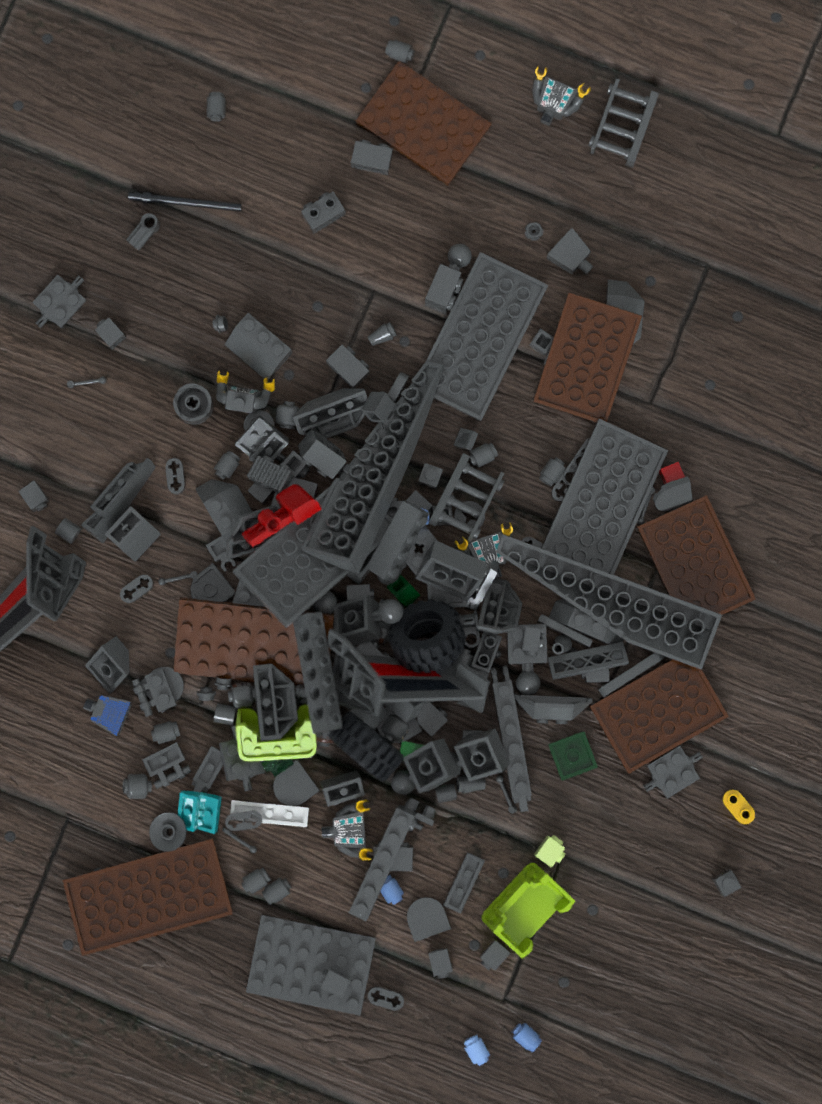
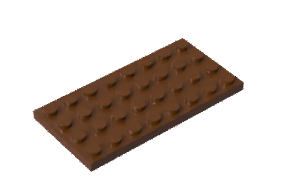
[174,597,334,686]
[62,839,233,956]

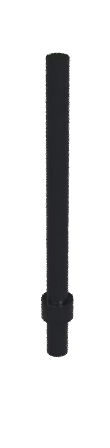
[128,192,242,212]

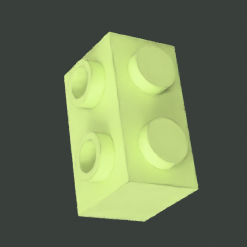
[534,835,566,867]

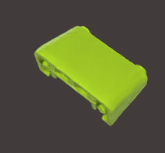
[236,704,317,762]
[481,863,576,959]

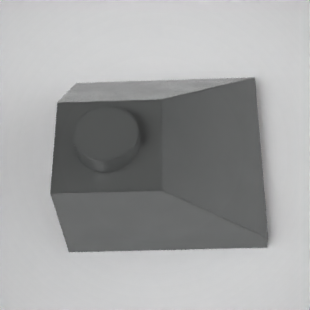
[85,636,130,694]

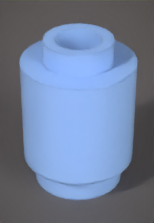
[463,1035,490,1066]

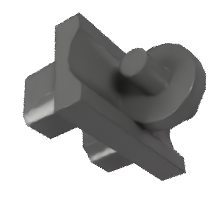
[405,798,436,832]

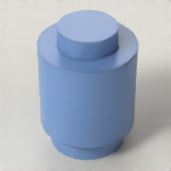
[381,875,404,905]
[512,1023,542,1052]

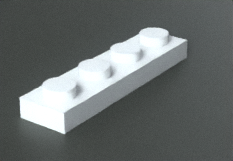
[230,800,309,827]

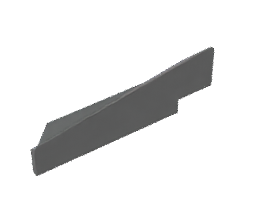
[81,458,156,543]

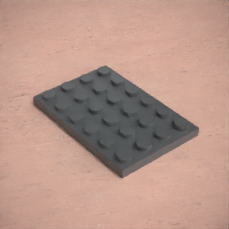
[246,915,376,1015]

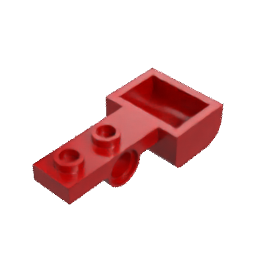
[242,484,322,547]

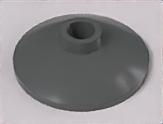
[149,812,187,852]

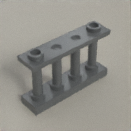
[589,78,659,168]
[429,453,505,544]

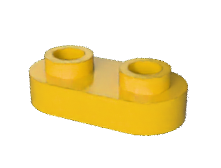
[722,790,755,824]

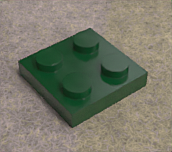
[548,731,598,781]

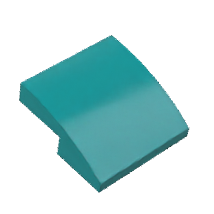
[177,791,222,834]

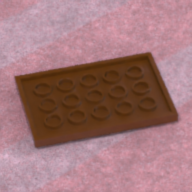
[356,61,492,186]
[533,292,642,422]
[637,495,756,615]
[589,659,729,774]

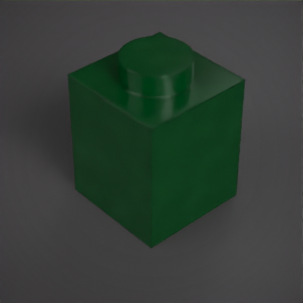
[387,574,420,608]

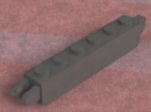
[491,666,532,813]

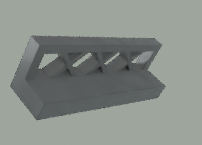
[548,642,629,680]

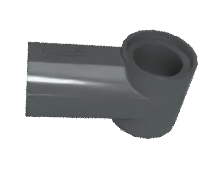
[126,213,160,251]

